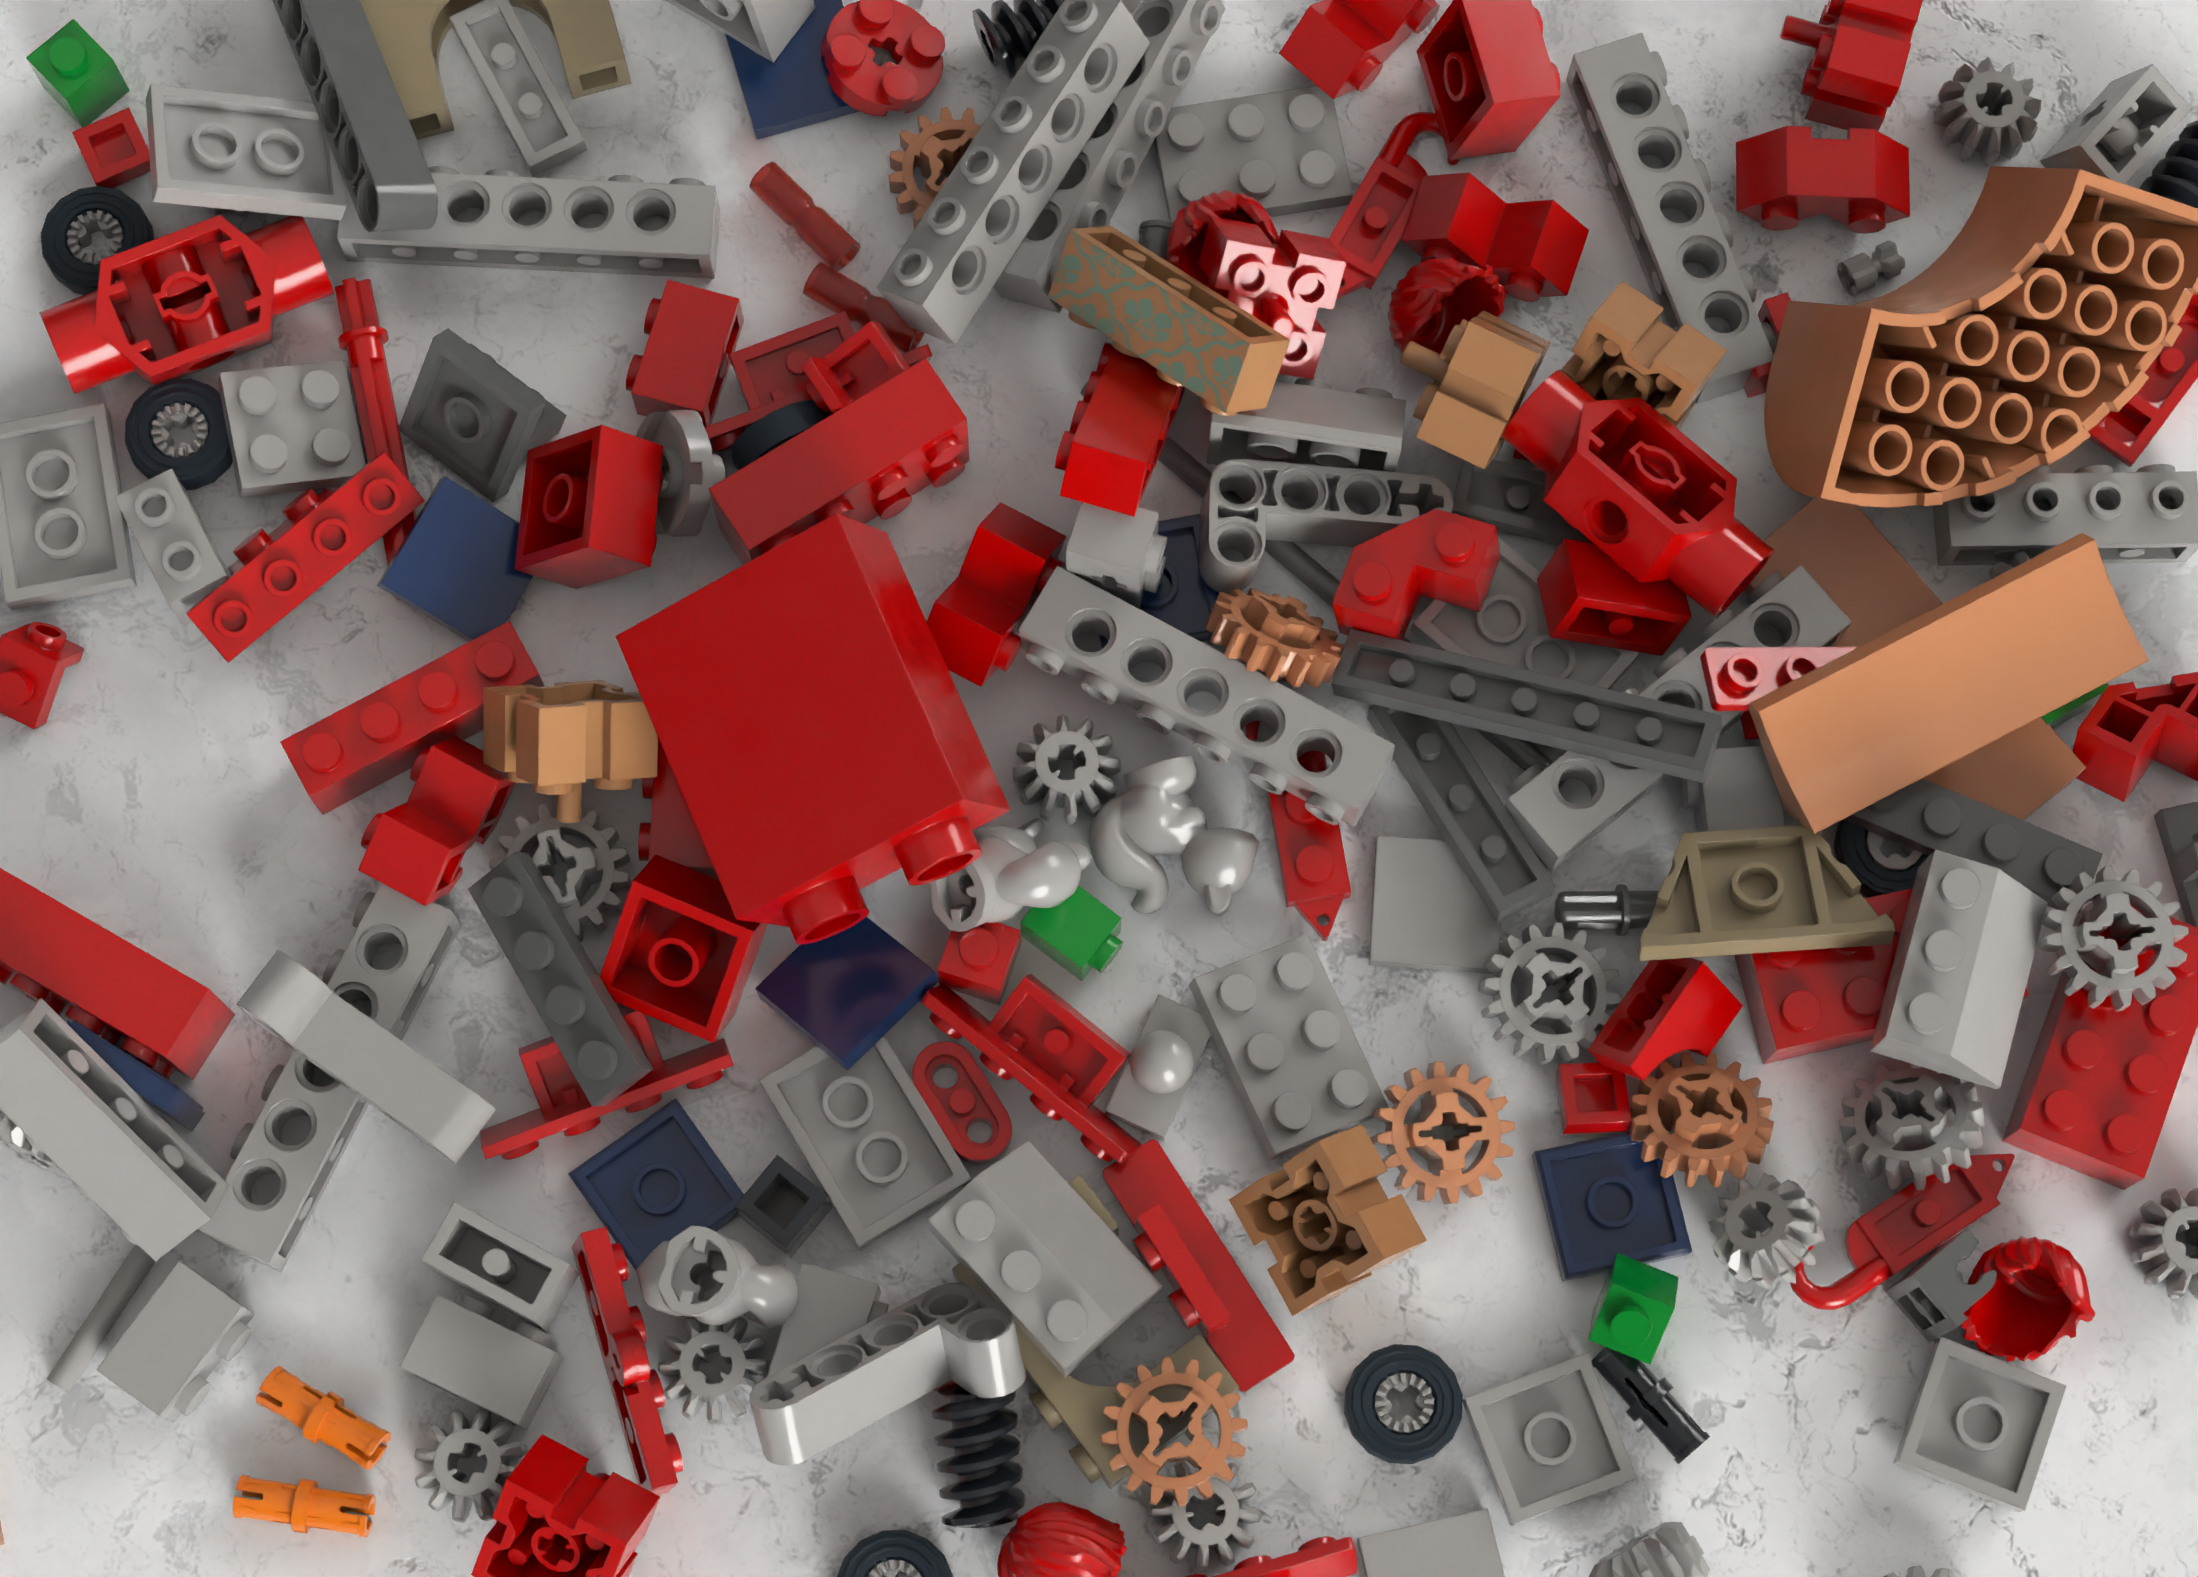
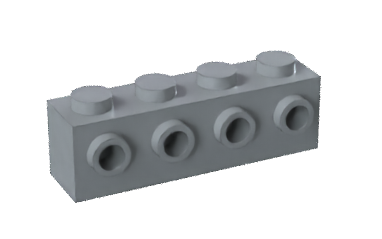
[1933,464,2198,566]
[0,998,230,1261]

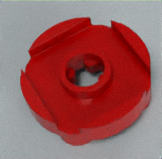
[820,0,945,117]

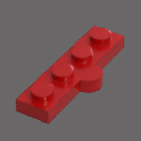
[572,1227,683,1495]

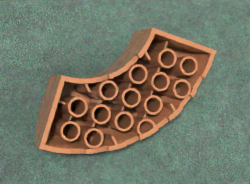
[1764,166,2198,508]

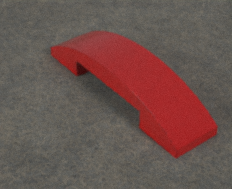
[2088,294,2198,468]

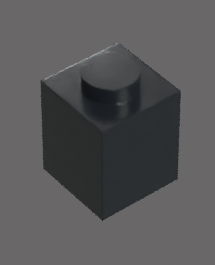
[735,1155,833,1258]

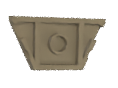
[1638,825,1895,961]

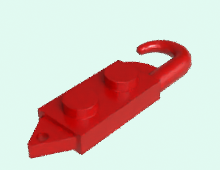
[1329,112,1459,300]
[1245,721,1351,941]
[1789,1153,2015,1310]

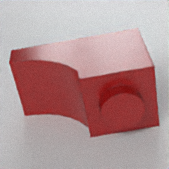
[1587,958,1743,1081]

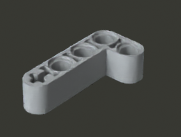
[1199,459,1453,594]
[237,950,496,1164]
[749,1283,1026,1465]

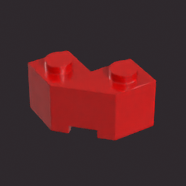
[1279,0,1440,99]
[1736,126,1910,234]
[1401,172,1589,302]
[927,502,1067,687]
[1332,509,1500,641]
[2072,672,2198,802]
[358,736,515,906]

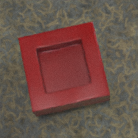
[72,107,151,188]
[1556,1062,1632,1134]

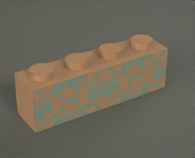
[1048,226,1290,416]

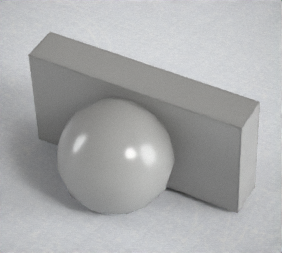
[1105,994,1211,1141]

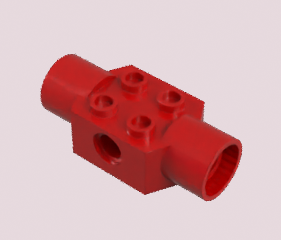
[39,215,334,394]
[1502,370,1774,618]

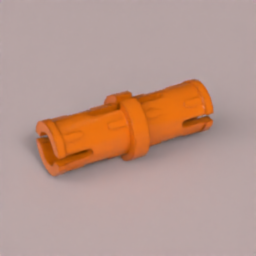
[256,1366,391,1470]
[233,1475,376,1537]

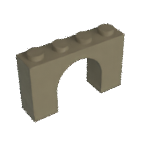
[360,0,631,140]
[952,1174,1239,1489]

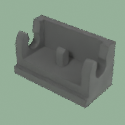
[1885,1228,1997,1342]

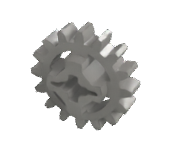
[489,804,632,942]
[2039,865,2189,1011]
[1478,922,1622,1065]
[1839,1060,1985,1190]

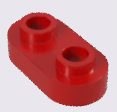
[912,1041,1012,1165]

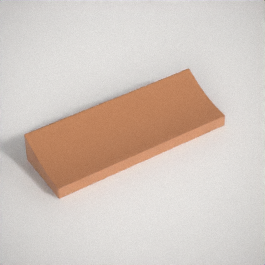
[1744,497,2086,821]
[1747,533,2149,834]

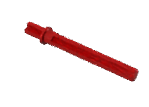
[335,277,417,601]

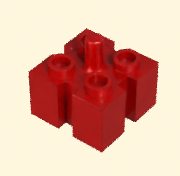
[1780,0,1923,131]
[1198,216,1347,380]
[471,1434,660,1577]

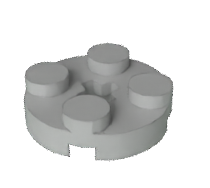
[636,410,725,536]

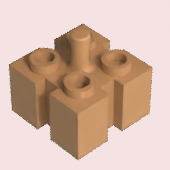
[1561,281,1727,430]
[1400,310,1551,469]
[483,680,658,823]
[1229,1124,1427,1316]

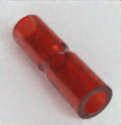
[749,162,860,271]
[803,262,925,353]

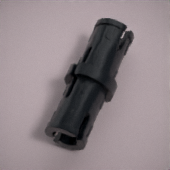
[1591,1347,1710,1464]

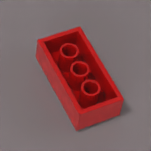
[708,358,970,565]
[0,868,235,1080]
[1734,888,2029,1064]
[2002,901,2198,1190]

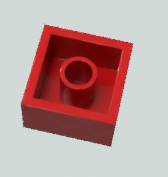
[1416,0,1561,160]
[514,425,663,589]
[600,854,768,1043]

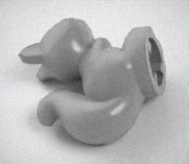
[1088,755,1260,916]
[930,818,1091,932]
[636,1226,799,1329]

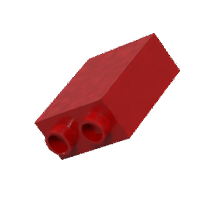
[615,513,1010,944]

